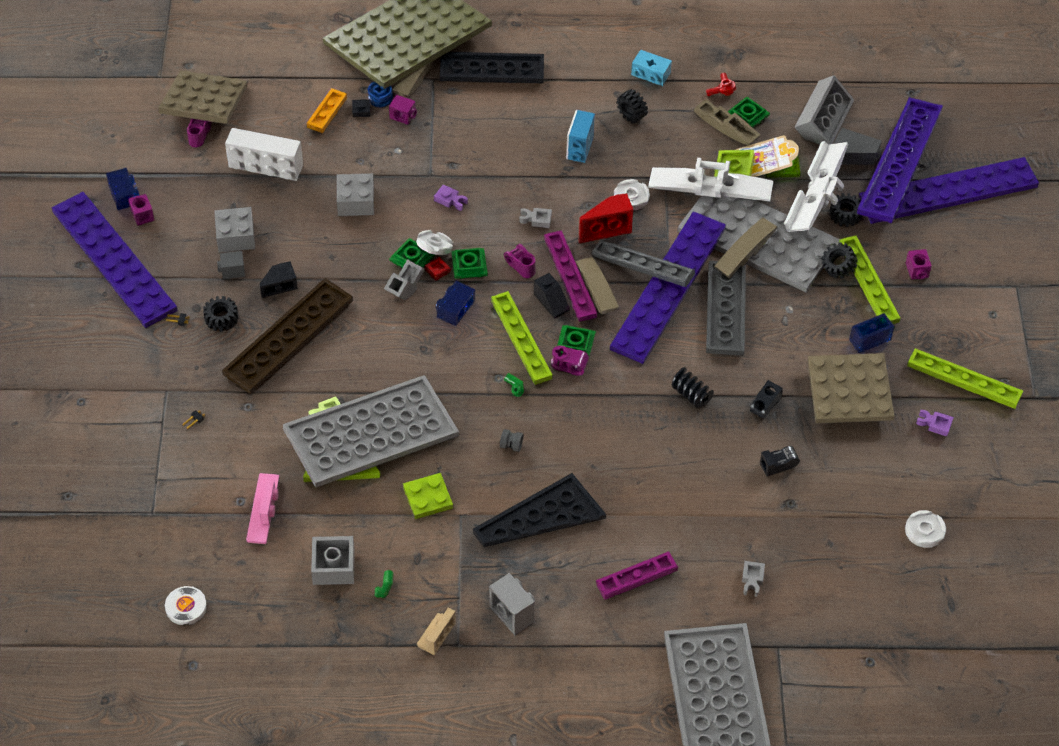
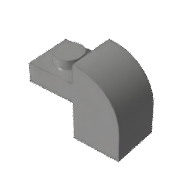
[384,259,425,300]

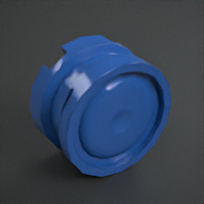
[368,81,393,108]

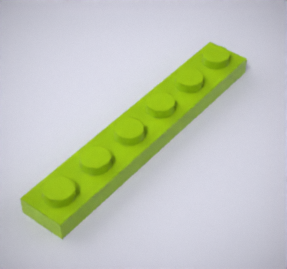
[839,236,901,327]
[491,291,552,385]
[907,348,1023,409]

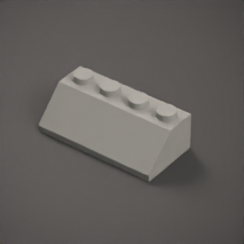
[795,75,854,145]

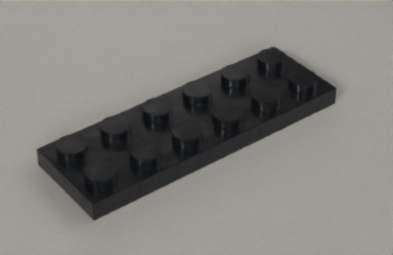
[440,52,544,84]

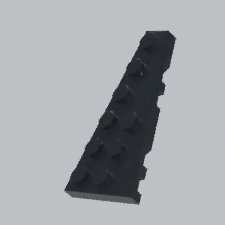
[473,473,607,547]

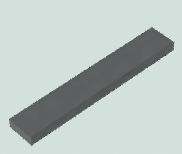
[591,240,695,287]

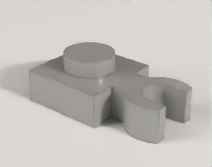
[519,208,552,228]
[742,561,765,597]

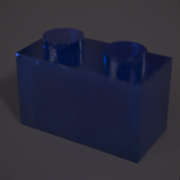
[106,168,140,211]
[435,281,475,326]
[849,313,895,353]

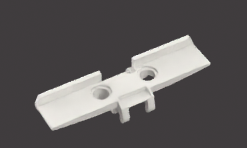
[784,141,848,232]
[648,158,773,201]

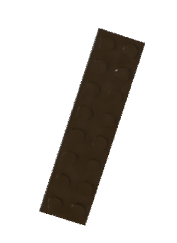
[222,278,353,395]

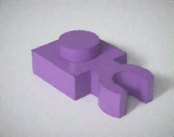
[434,185,468,211]
[916,410,954,436]

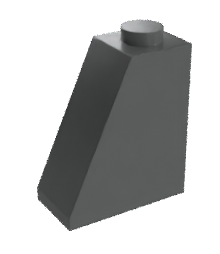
[834,128,883,165]

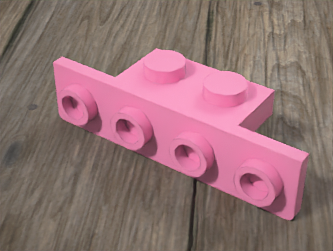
[246,473,279,544]

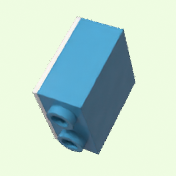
[566,110,595,163]

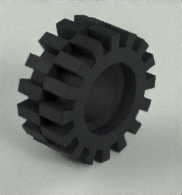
[616,89,648,123]
[829,193,862,227]
[822,242,858,279]
[203,296,239,332]

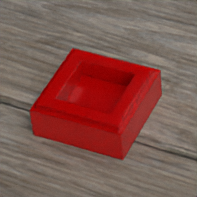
[425,257,451,281]

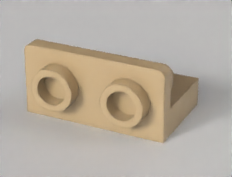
[417,608,456,655]

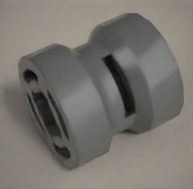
[500,429,524,452]

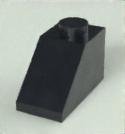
[259,261,298,298]
[534,273,570,319]

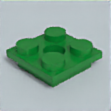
[727,97,770,128]
[389,238,435,268]
[451,248,488,279]
[557,325,596,357]

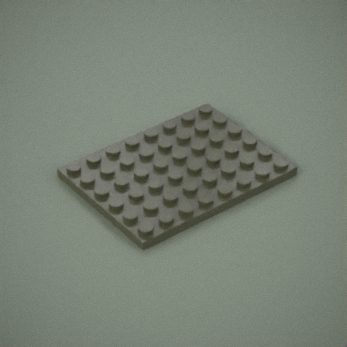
[323,0,492,89]

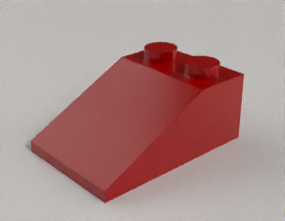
[578,193,633,244]

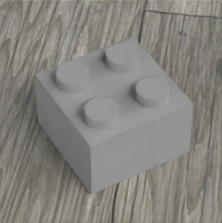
[337,173,374,216]
[214,207,255,252]
[311,536,355,585]
[489,573,535,636]

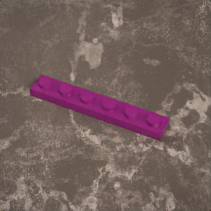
[544,230,597,322]

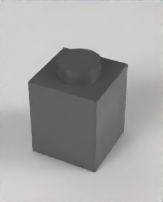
[217,251,245,279]

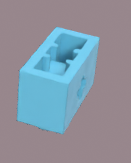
[631,50,672,86]

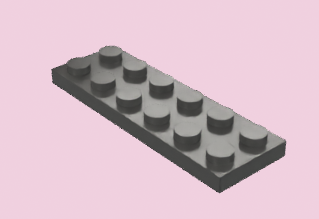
[706,261,746,356]

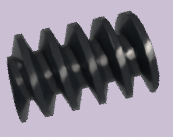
[671,367,714,408]

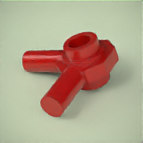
[706,73,736,97]

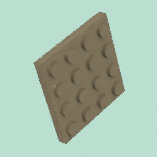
[159,70,247,124]
[807,353,894,423]

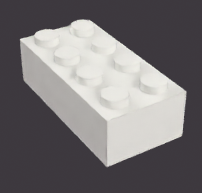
[225,128,303,181]

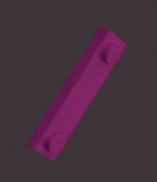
[596,551,678,600]

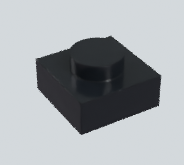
[352,99,370,117]

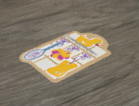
[736,135,799,177]

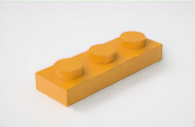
[307,88,347,133]

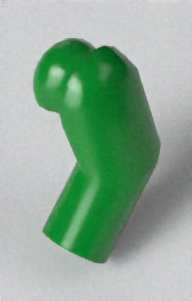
[504,373,524,397]
[375,570,394,599]

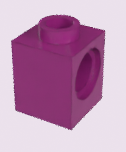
[389,95,417,125]
[128,194,155,226]
[905,249,932,280]

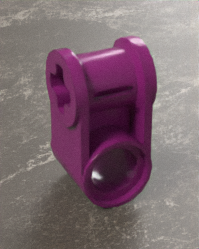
[187,118,212,148]
[504,244,536,278]
[551,346,589,376]

